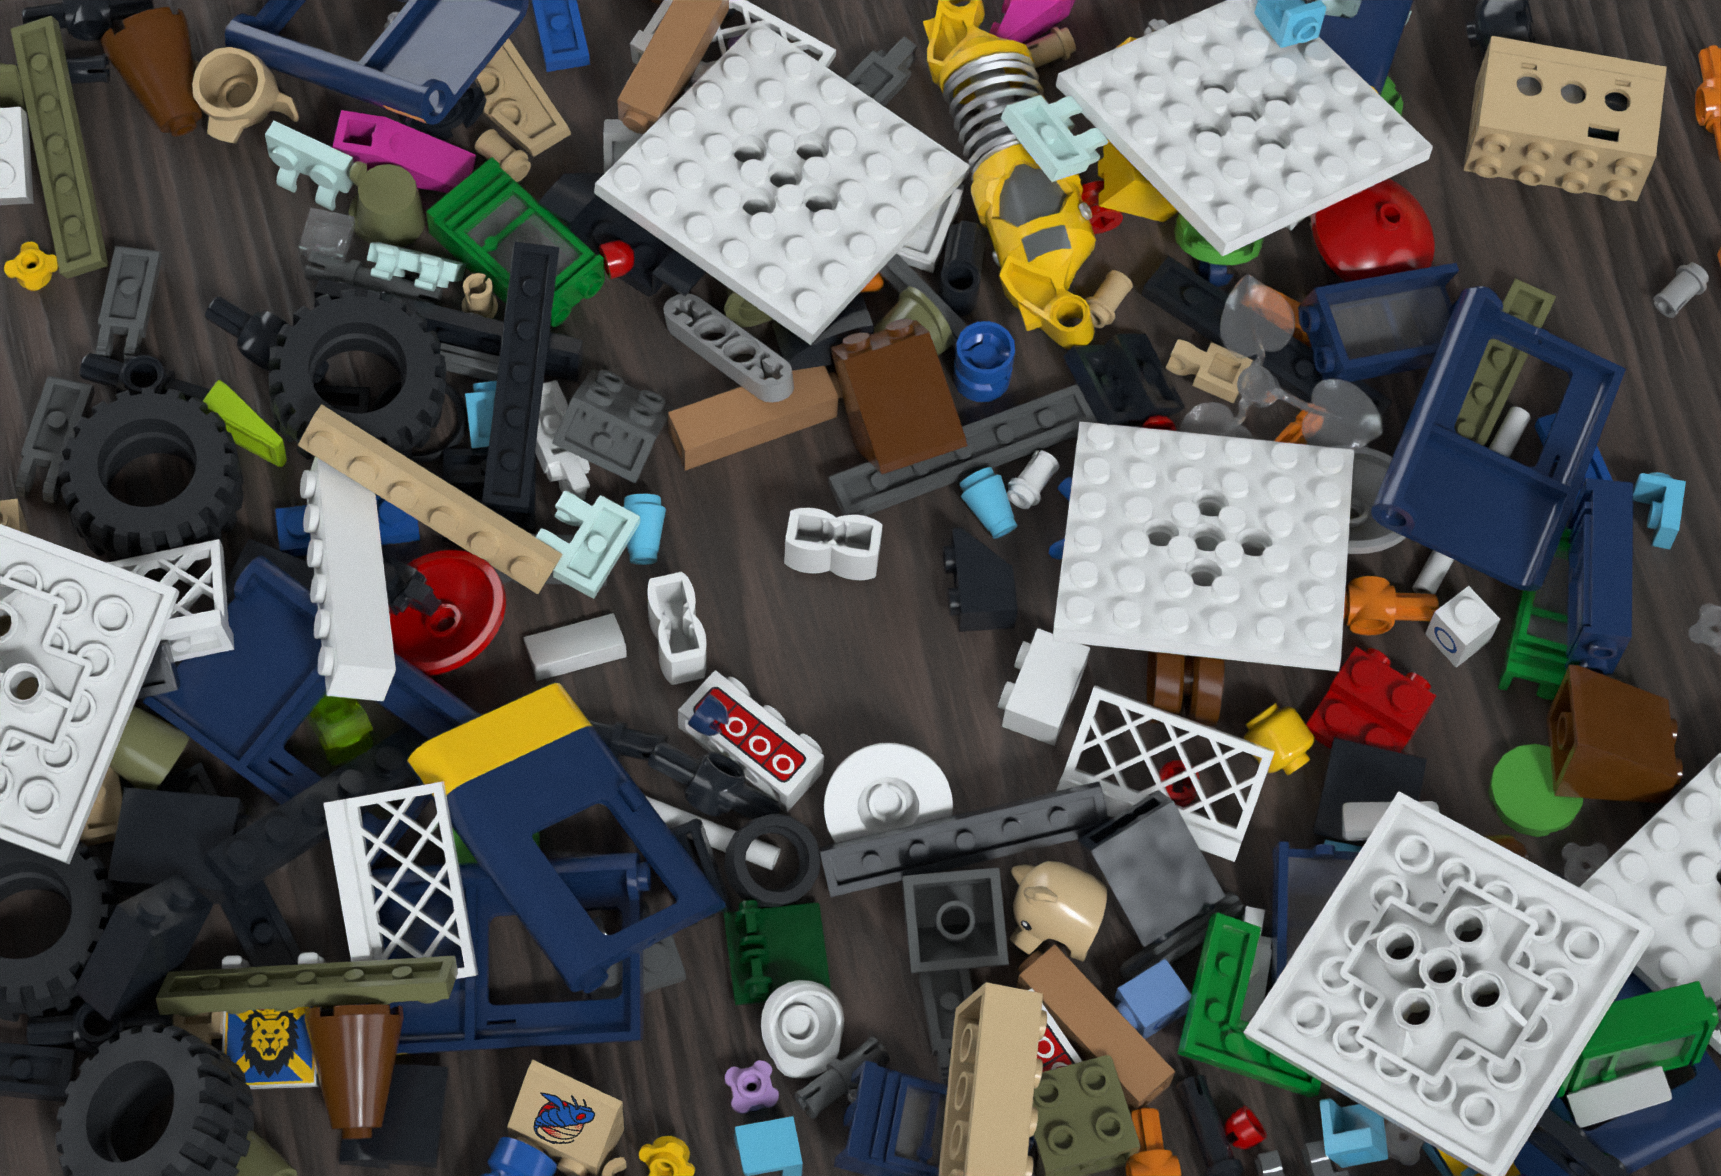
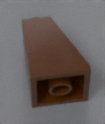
[830,319,968,475]
[1546,665,1683,804]

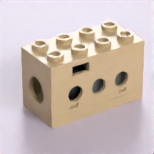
[1463,36,1667,201]

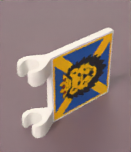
[222,952,326,1089]

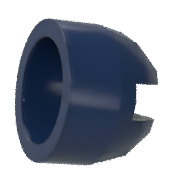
[1198,260,1234,287]
[687,694,729,736]

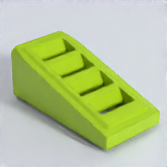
[203,380,287,467]

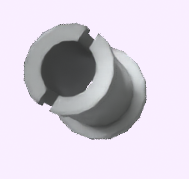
[1653,262,1709,318]

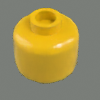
[1244,703,1314,776]

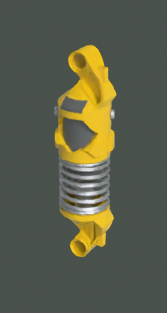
[923,0,1096,350]

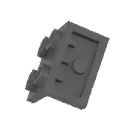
[552,369,674,483]

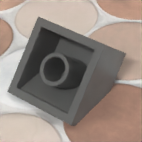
[902,867,1009,974]

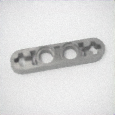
[664,294,794,403]

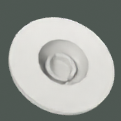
[824,743,953,843]

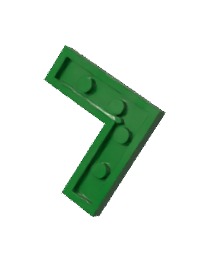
[1177,912,1321,1098]

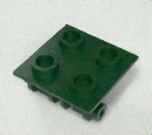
[724,900,831,1006]

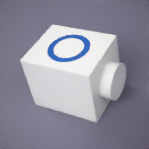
[1425,586,1500,668]

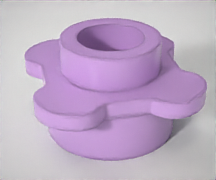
[725,1060,779,1114]

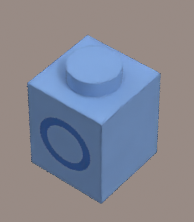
[1113,958,1192,1039]

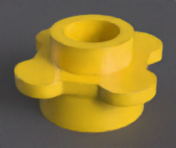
[4,242,59,291]
[639,1136,695,1176]

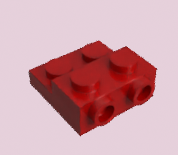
[1306,647,1436,752]

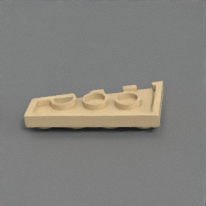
[477,38,571,157]

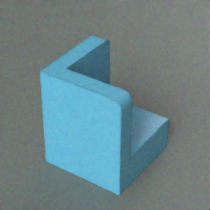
[1320,1098,1388,1168]
[734,1116,803,1176]

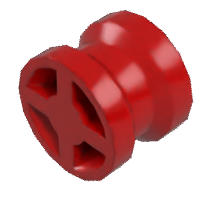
[1081,181,1123,234]

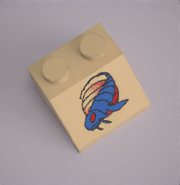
[507,1060,624,1176]

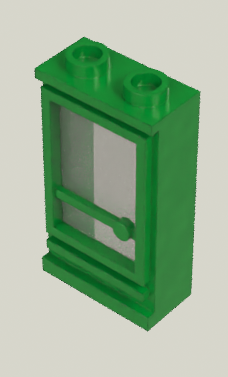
[426,157,605,327]
[1498,526,1583,700]
[1555,981,1719,1098]

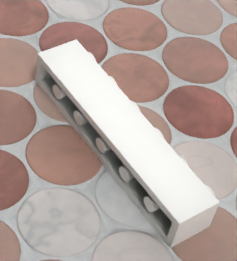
[300,456,396,701]

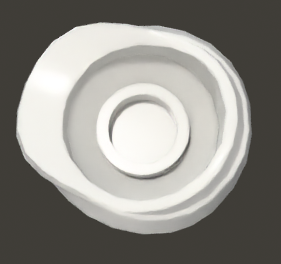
[761,980,844,1078]

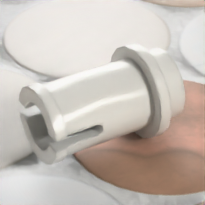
[1007,450,1060,509]

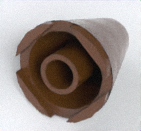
[101,7,202,137]
[304,1004,404,1139]

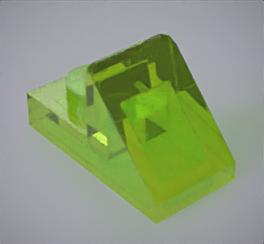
[307,693,373,765]

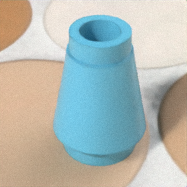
[959,467,1018,539]
[623,494,666,565]

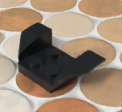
[538,173,707,297]

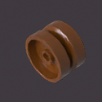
[1146,651,1225,726]

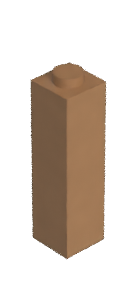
[617,0,729,134]
[668,366,843,471]
[1016,945,1175,1112]

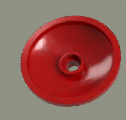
[1311,178,1435,282]
[389,550,506,675]

